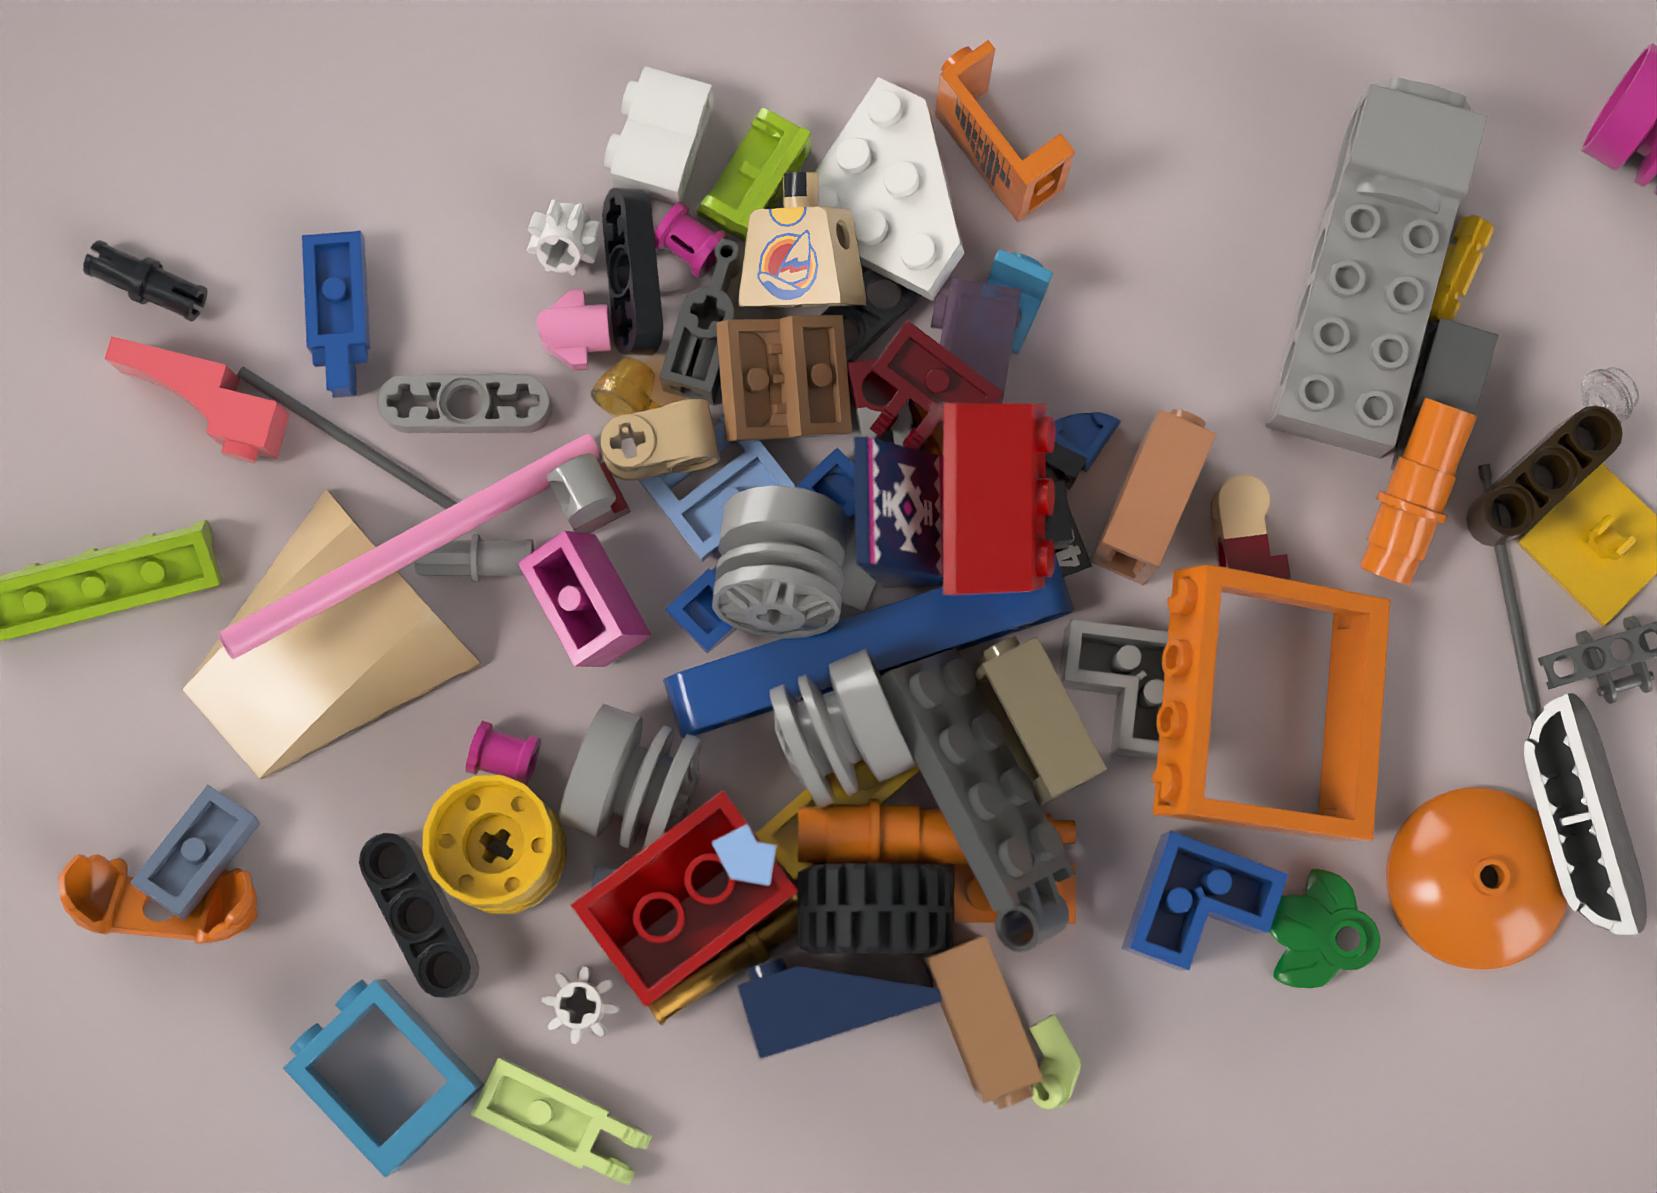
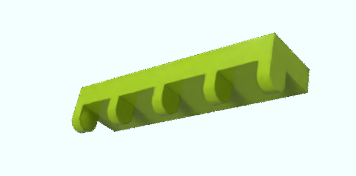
[0,520,222,641]

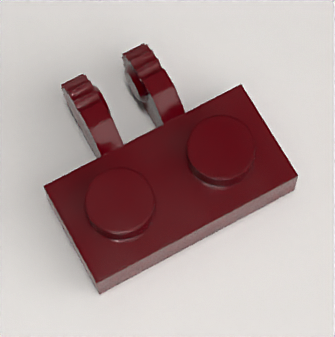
[869,320,1004,450]

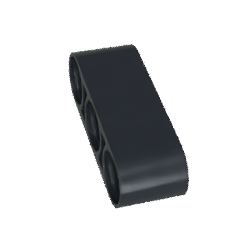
[359,833,480,998]

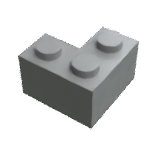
[1059,619,1168,761]

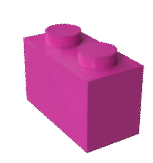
[518,530,652,667]

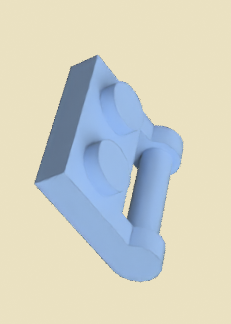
[639,414,795,562]

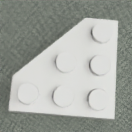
[814,77,964,301]

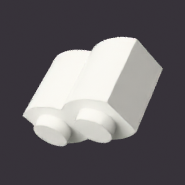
[604,66,713,205]

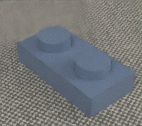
[130,785,260,921]

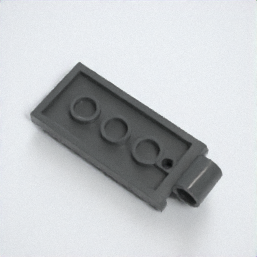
[878,648,1076,953]

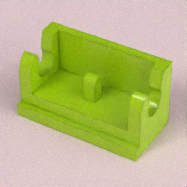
[697,108,812,243]

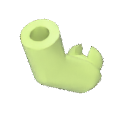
[1029,1013,1081,1110]

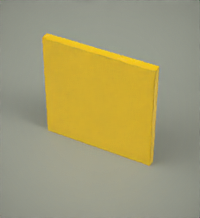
[1517,463,1657,627]

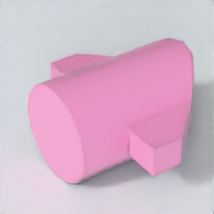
[536,289,612,371]

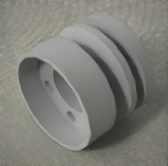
[712,485,849,639]
[769,648,918,808]
[559,704,703,850]

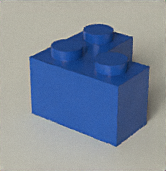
[1121,831,1289,970]

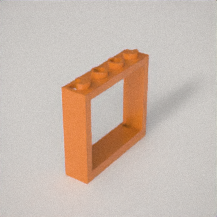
[1151,564,1391,841]

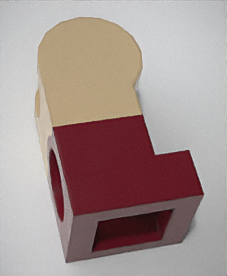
[1211,474,1291,593]

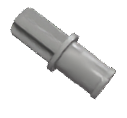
[414,534,535,582]

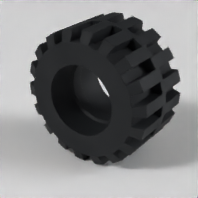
[798,863,953,954]

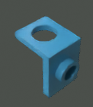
[966,249,1053,354]

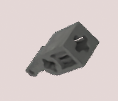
[659,238,740,406]
[1391,318,1498,475]

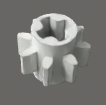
[527,199,601,276]
[541,966,620,1044]

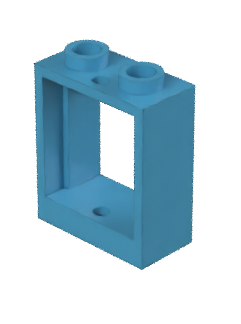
[283,979,485,1177]

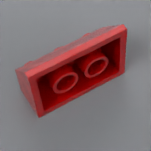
[943,403,1055,595]
[570,790,798,1007]

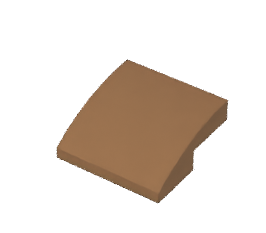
[716,315,852,442]

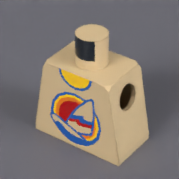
[739,172,866,308]

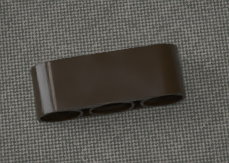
[1466,405,1623,547]

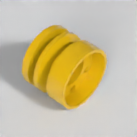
[423,775,567,915]

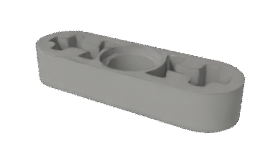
[377,375,552,433]

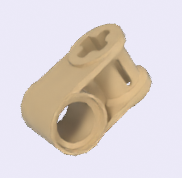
[601,399,721,481]

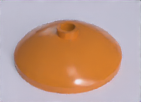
[1386,787,1568,970]

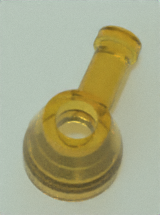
[591,357,663,417]

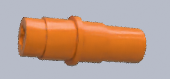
[1360,398,1477,585]
[798,799,969,864]

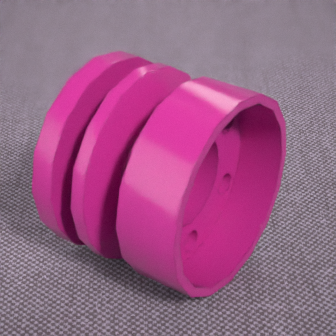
[1580,43,1657,195]

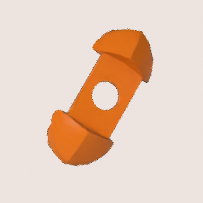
[58,854,258,944]

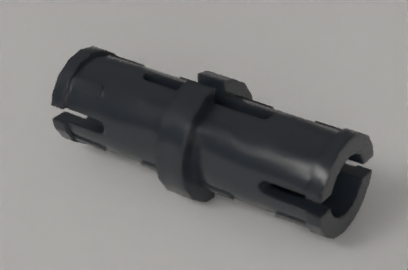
[83,240,208,322]

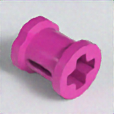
[654,202,729,279]
[466,720,541,786]

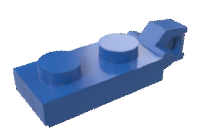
[302,231,370,398]

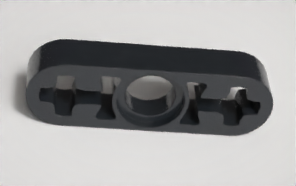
[602,188,663,356]

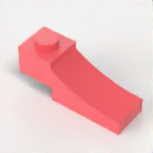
[104,336,290,463]

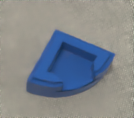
[1054,412,1121,473]

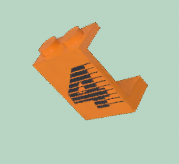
[935,40,1075,222]

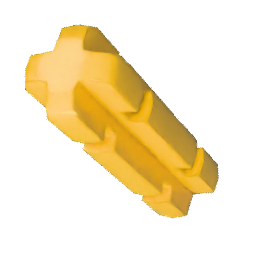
[1428,215,1494,323]

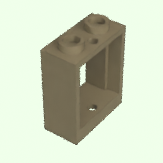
[974,635,1107,806]

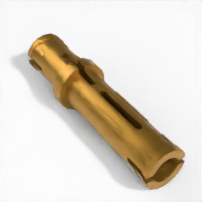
[648,894,798,1026]

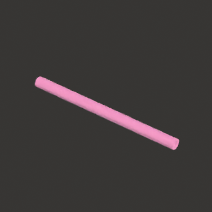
[217,434,601,660]

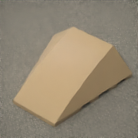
[182,489,482,779]

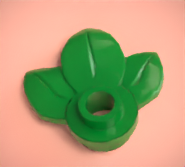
[1269,869,1381,989]

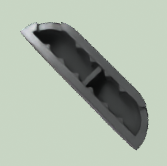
[1524,693,1647,935]

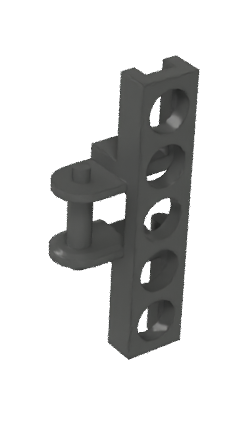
[1538,616,1657,704]

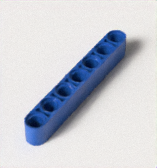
[663,554,1075,738]

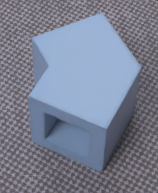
[712,824,776,886]

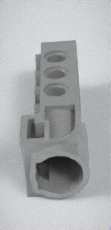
[1266,77,1488,458]

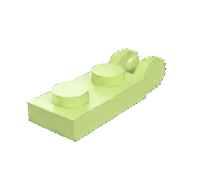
[471,1057,652,1185]

